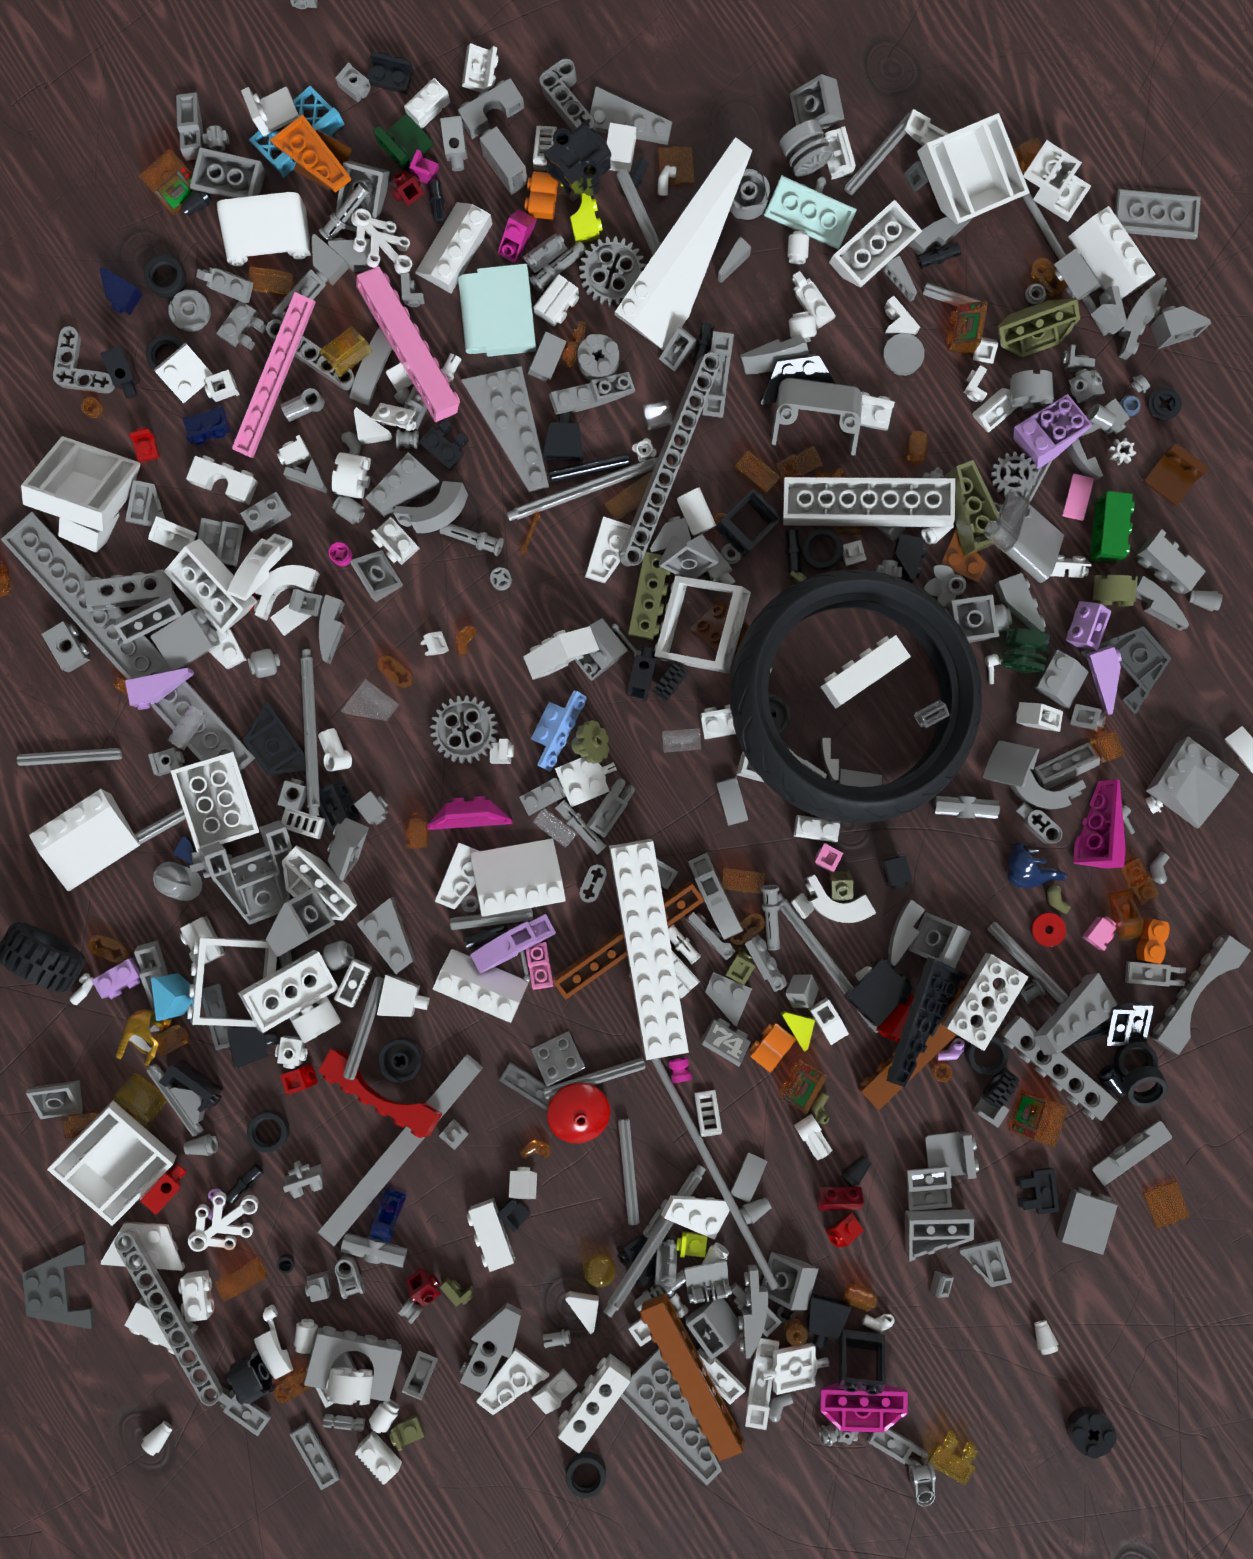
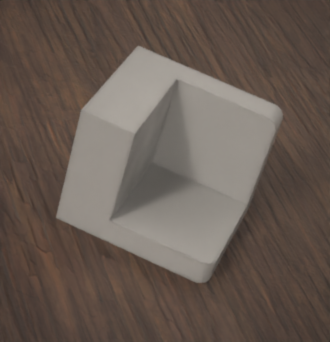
[785,975,819,1008]
[972,1096,1009,1127]

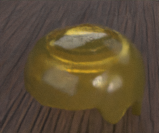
[583,1254,616,1287]

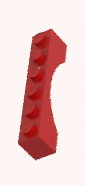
[318,1049,443,1138]

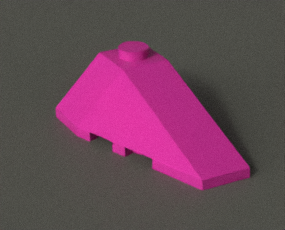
[1073,779,1125,868]

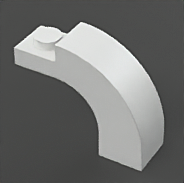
[254,565,320,621]
[805,874,876,923]

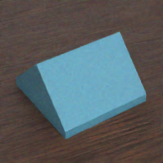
[151,973,192,1021]

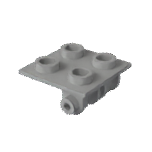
[531,1031,585,1086]
[684,1260,732,1304]

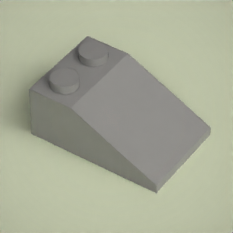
[336,161,390,235]

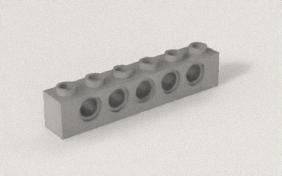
[1000,1015,1118,1121]

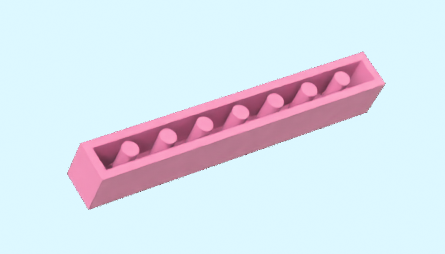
[356,266,460,422]

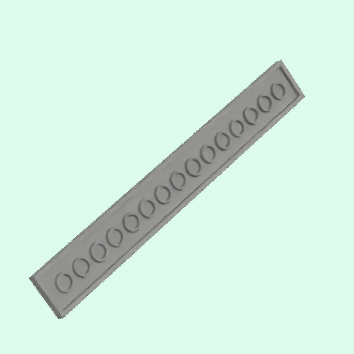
[1,512,255,771]

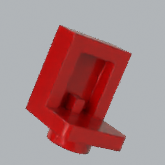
[825,1213,864,1248]

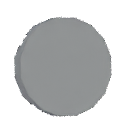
[169,290,211,332]
[883,333,925,376]

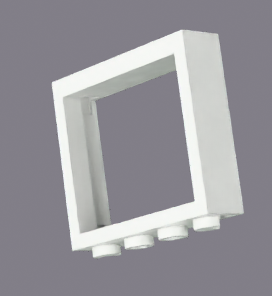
[654,576,751,674]
[187,937,277,1027]

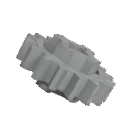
[991,452,1038,498]

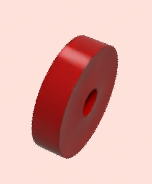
[1031,913,1066,947]

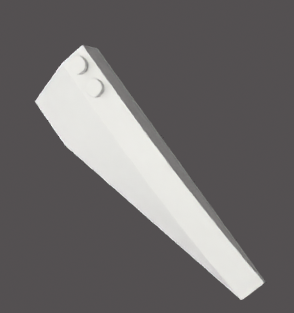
[614,137,752,351]

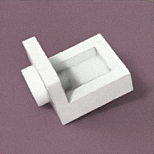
[964,365,987,402]
[490,739,514,764]

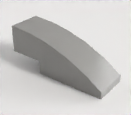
[176,92,205,161]
[909,217,972,256]
[740,335,809,374]
[1136,576,1189,631]
[319,595,345,664]
[888,899,925,966]
[134,940,168,1011]

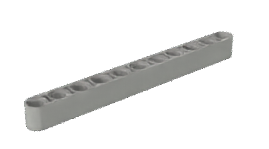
[620,352,720,567]
[318,1054,483,1246]

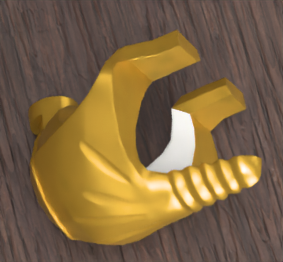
[116,1009,172,1066]

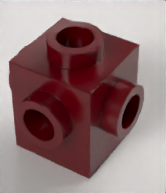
[389,170,424,206]
[404,1268,441,1307]

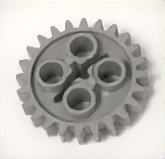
[579,236,646,307]
[430,695,499,764]

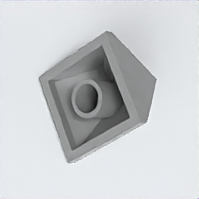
[659,534,719,579]

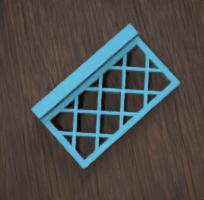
[249,86,344,178]

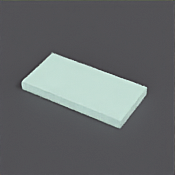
[764,175,857,250]

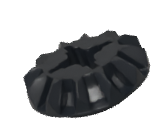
[1147,387,1182,421]

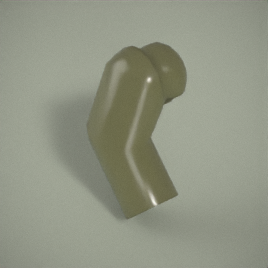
[1047,884,1071,914]
[811,1091,830,1125]

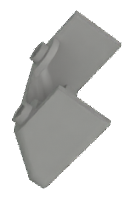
[771,378,862,455]

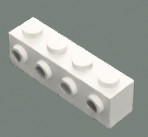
[821,635,911,708]

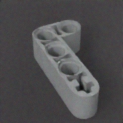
[540,59,596,131]

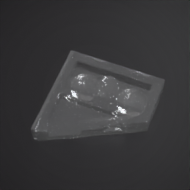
[341,679,399,721]

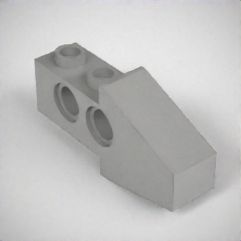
[459,1303,522,1394]

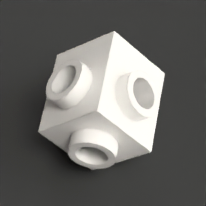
[275,1035,308,1069]

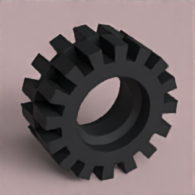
[653,662,689,702]
[982,1068,1020,1109]

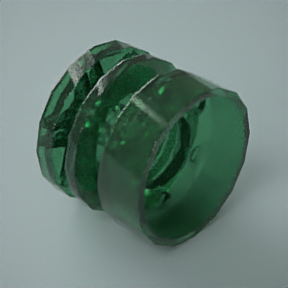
[1000,628,1051,674]

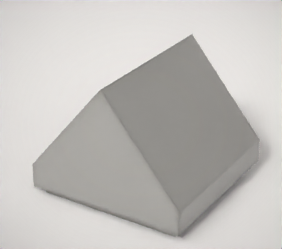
[929,1271,954,1298]

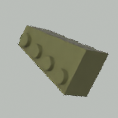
[945,460,1009,557]

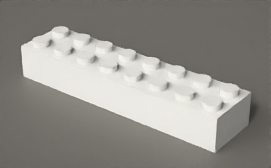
[783,477,955,527]

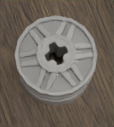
[779,120,834,177]

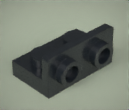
[367,52,413,94]
[319,781,360,831]
[616,1235,656,1286]

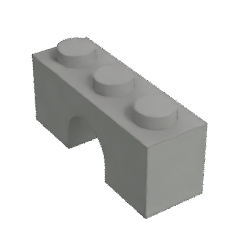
[457,78,524,139]

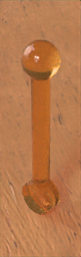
[520,512,540,554]

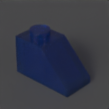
[100,267,143,315]
[369,1188,407,1244]

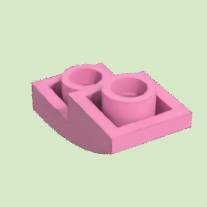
[1062,474,1094,521]
[526,942,554,990]

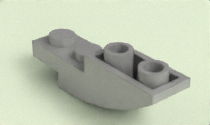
[1118,278,1167,360]
[549,372,635,415]
[688,853,743,940]
[738,1265,768,1359]

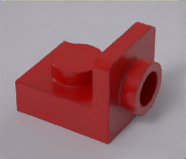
[129,428,160,463]
[280,1064,318,1095]

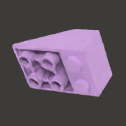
[1013,394,1092,469]

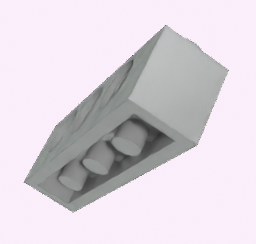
[83,570,174,612]

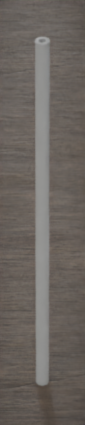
[1022,193,1109,336]
[651,1058,779,1290]

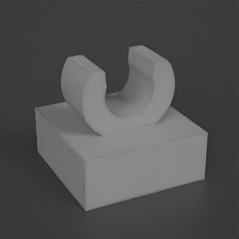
[439,1119,469,1150]

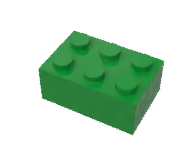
[1089,491,1135,564]

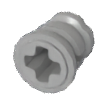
[396,428,419,449]

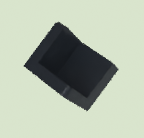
[497,1198,531,1233]

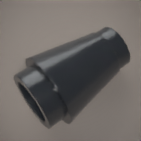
[180,190,212,216]
[1098,1065,1126,1098]
[841,1155,872,1187]

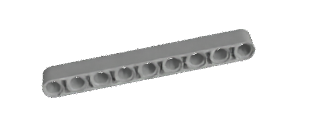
[114,1231,223,1406]

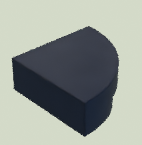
[173,836,195,864]

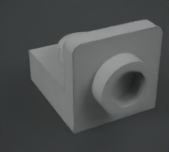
[401,273,425,307]
[1062,344,1095,372]
[1070,704,1106,733]

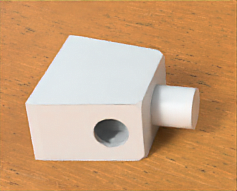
[377,974,430,1017]

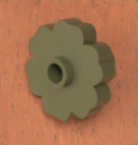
[571,720,610,764]

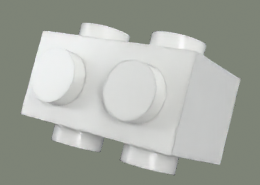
[178,1270,214,1322]

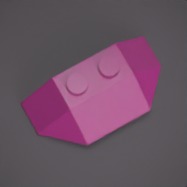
[427,796,513,830]
[820,1383,908,1432]

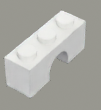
[186,455,258,505]

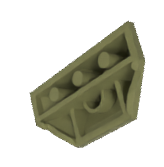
[997,298,1080,358]

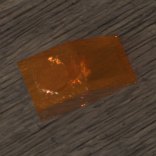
[1108,890,1144,941]
[214,1257,267,1302]

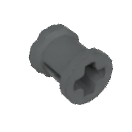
[1019,978,1046,1005]

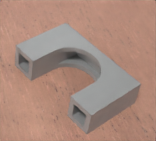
[304,1326,402,1402]

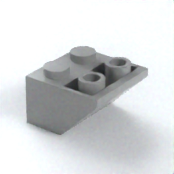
[574,618,628,681]
[685,1295,743,1360]

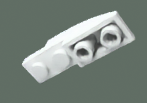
[227,533,293,601]

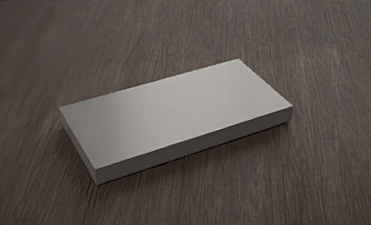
[1115,189,1201,240]

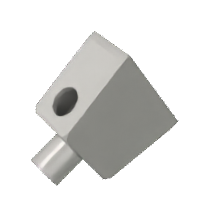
[440,116,468,171]

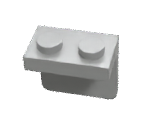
[925,1131,979,1179]

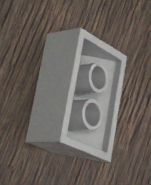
[190,148,266,198]

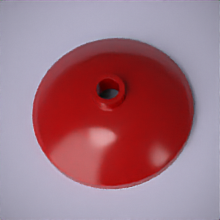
[547,1083,610,1143]

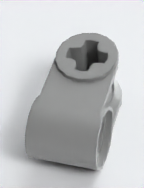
[335,1254,365,1299]
[909,1462,936,1506]

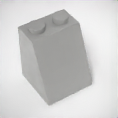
[266,888,335,958]

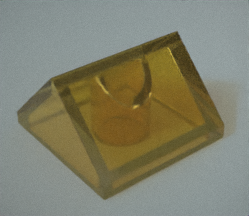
[319,326,372,377]
[113,1073,167,1129]

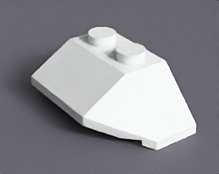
[282,846,357,921]

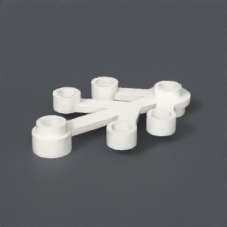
[351,208,412,275]
[188,1192,259,1252]

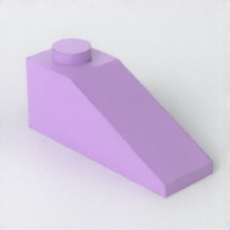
[1086,646,1122,715]
[125,668,194,710]

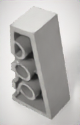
[1034,973,1117,1055]

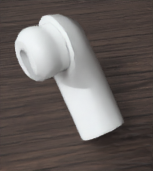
[658,165,677,196]

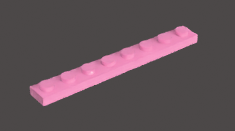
[232,292,316,458]

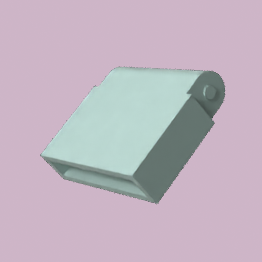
[458,264,537,357]

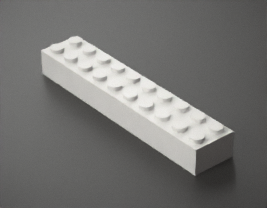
[609,839,689,1060]

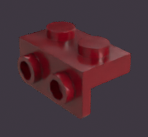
[817,1187,864,1211]

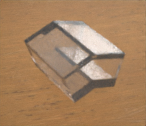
[643,400,673,430]
[914,700,950,728]

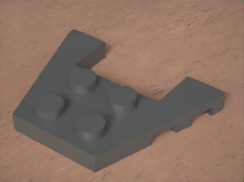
[1080,626,1171,714]
[22,1243,95,1329]

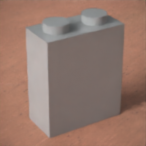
[480,126,528,195]
[150,608,221,671]
[1057,1187,1118,1255]

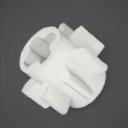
[1108,438,1136,465]

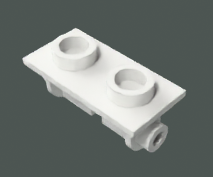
[371,403,416,431]
[1051,555,1092,578]

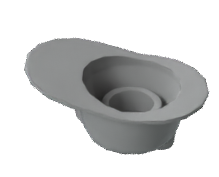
[153,862,203,901]

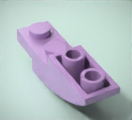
[470,914,556,974]

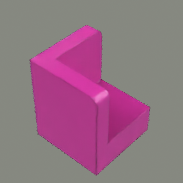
[409,150,439,184]

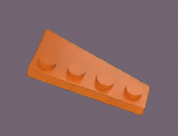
[270,114,352,193]

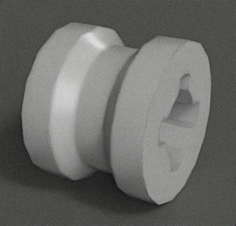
[490,567,512,591]
[398,1297,424,1324]

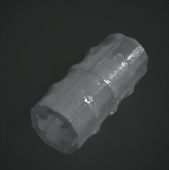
[167,704,207,750]
[533,808,577,848]

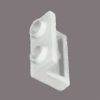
[462,43,498,93]

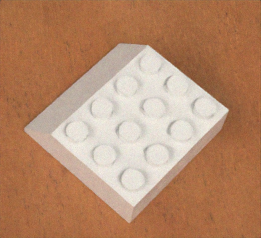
[917,113,1030,224]
[21,436,140,532]
[47,1100,176,1226]

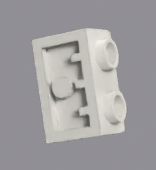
[860,392,895,431]
[371,517,420,565]
[700,704,736,740]

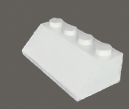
[829,200,922,288]
[415,202,493,293]
[1068,206,1155,300]
[164,539,258,634]
[433,949,529,1023]

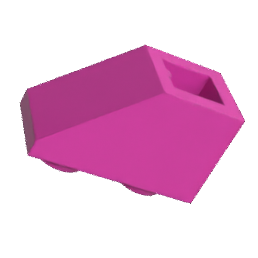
[497,209,537,263]

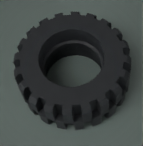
[0,922,85,992]

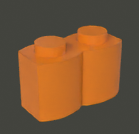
[525,171,558,220]
[1136,918,1170,964]
[749,1022,796,1072]

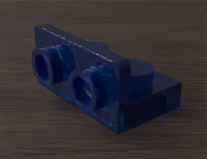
[183,407,231,445]

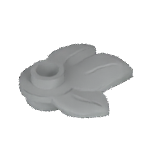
[924,565,966,607]

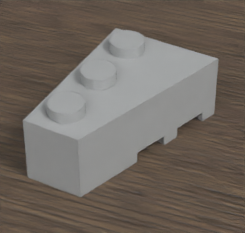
[366,452,441,517]
[1134,529,1206,594]
[357,897,416,974]
[905,1209,974,1262]

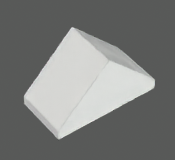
[354,407,392,445]
[565,1291,599,1334]

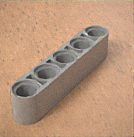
[266,319,355,390]

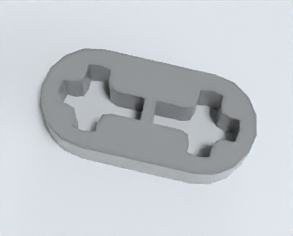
[579,864,607,903]

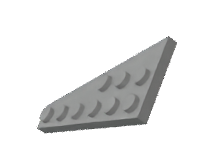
[461,366,549,492]
[620,1347,722,1485]

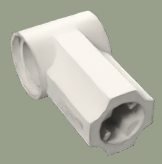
[318,728,352,771]
[794,1114,833,1160]

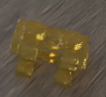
[927,1431,978,1486]

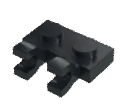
[419,418,469,471]
[1015,1167,1059,1214]

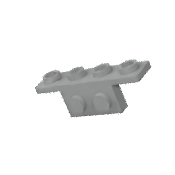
[1091,1120,1172,1186]

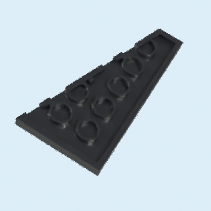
[886,957,967,1088]

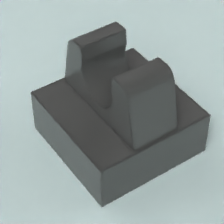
[904,161,929,192]

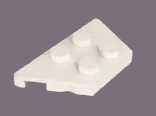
[101,1221,185,1271]

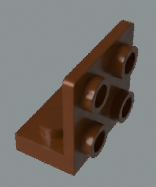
[293,130,353,190]
[1144,443,1209,506]
[691,601,749,656]

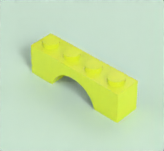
[561,184,603,243]

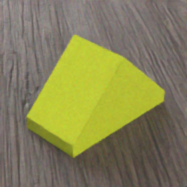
[781,1011,815,1052]

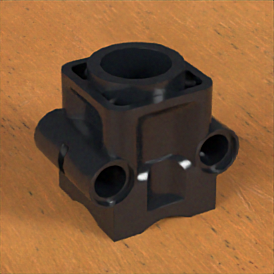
[544,123,612,201]

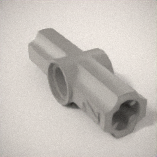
[933,796,1000,819]
[341,1232,408,1268]

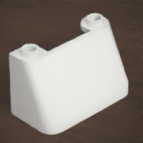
[217,192,311,267]

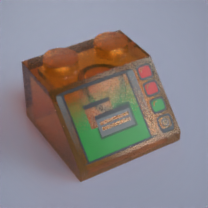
[139,148,194,215]
[946,301,988,355]
[779,1059,827,1114]
[1008,1090,1068,1148]

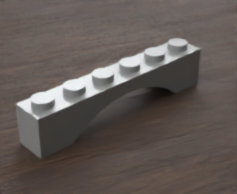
[1151,935,1251,1055]

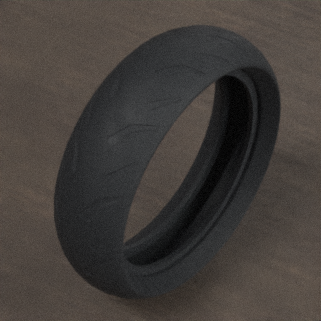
[729,570,982,823]

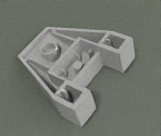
[198,820,292,925]

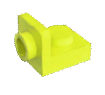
[676,1231,707,1258]

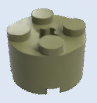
[1092,575,1138,606]

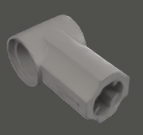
[281,388,325,422]
[1081,404,1116,436]

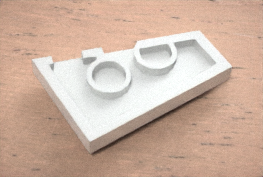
[585,517,640,583]
[207,619,246,669]
[435,842,479,909]
[661,1196,730,1239]
[476,1348,549,1415]

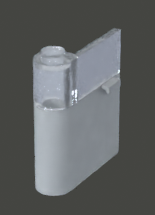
[985,489,1064,583]

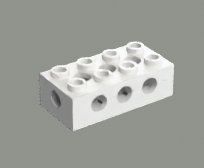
[238,950,339,1033]
[942,953,1028,1051]
[558,1354,631,1453]

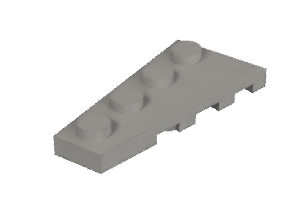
[590,87,672,145]

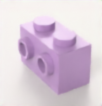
[1066,601,1111,651]
[92,957,141,999]

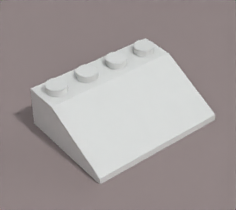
[170,752,259,852]
[29,789,140,891]
[470,838,566,917]

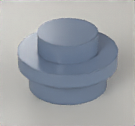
[1119,395,1141,417]

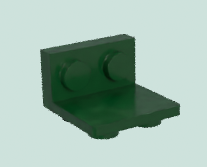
[373,114,434,171]

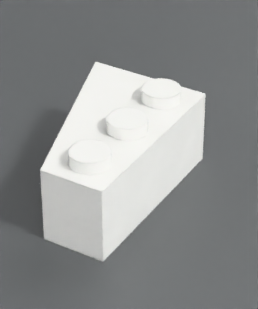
[523,626,599,680]

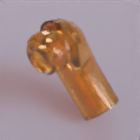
[815,466,846,478]
[456,626,476,655]
[519,1140,551,1159]

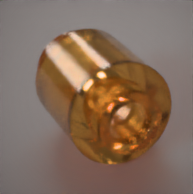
[906,431,929,464]
[844,1284,877,1311]
[784,1319,808,1346]

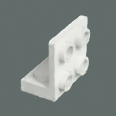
[241,87,299,136]

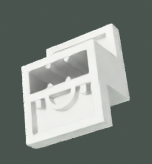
[1023,140,1091,222]

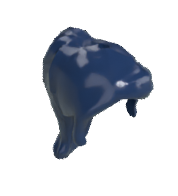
[1007,842,1067,888]

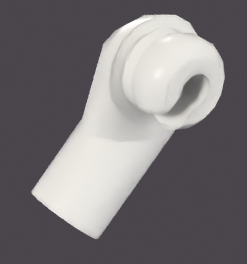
[70,973,93,1005]
[861,1314,894,1332]

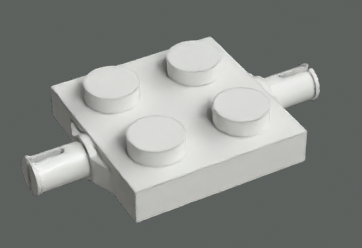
[555,757,617,807]
[760,1342,829,1395]

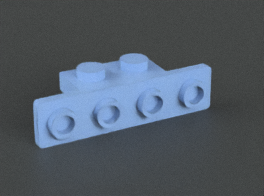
[531,690,587,772]

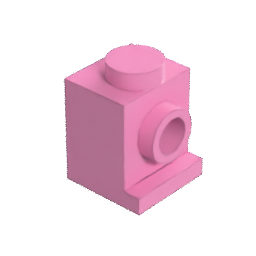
[815,843,843,872]
[1082,917,1116,951]

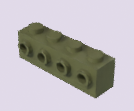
[628,552,671,641]

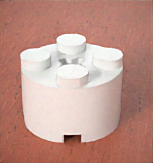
[332,452,371,499]
[290,996,341,1043]
[326,1366,373,1405]

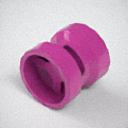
[329,542,353,566]
[668,1057,692,1083]

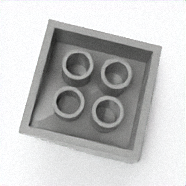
[1146,737,1239,829]

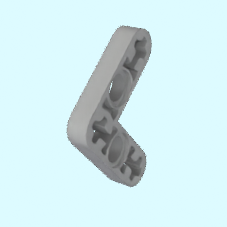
[53,326,115,394]

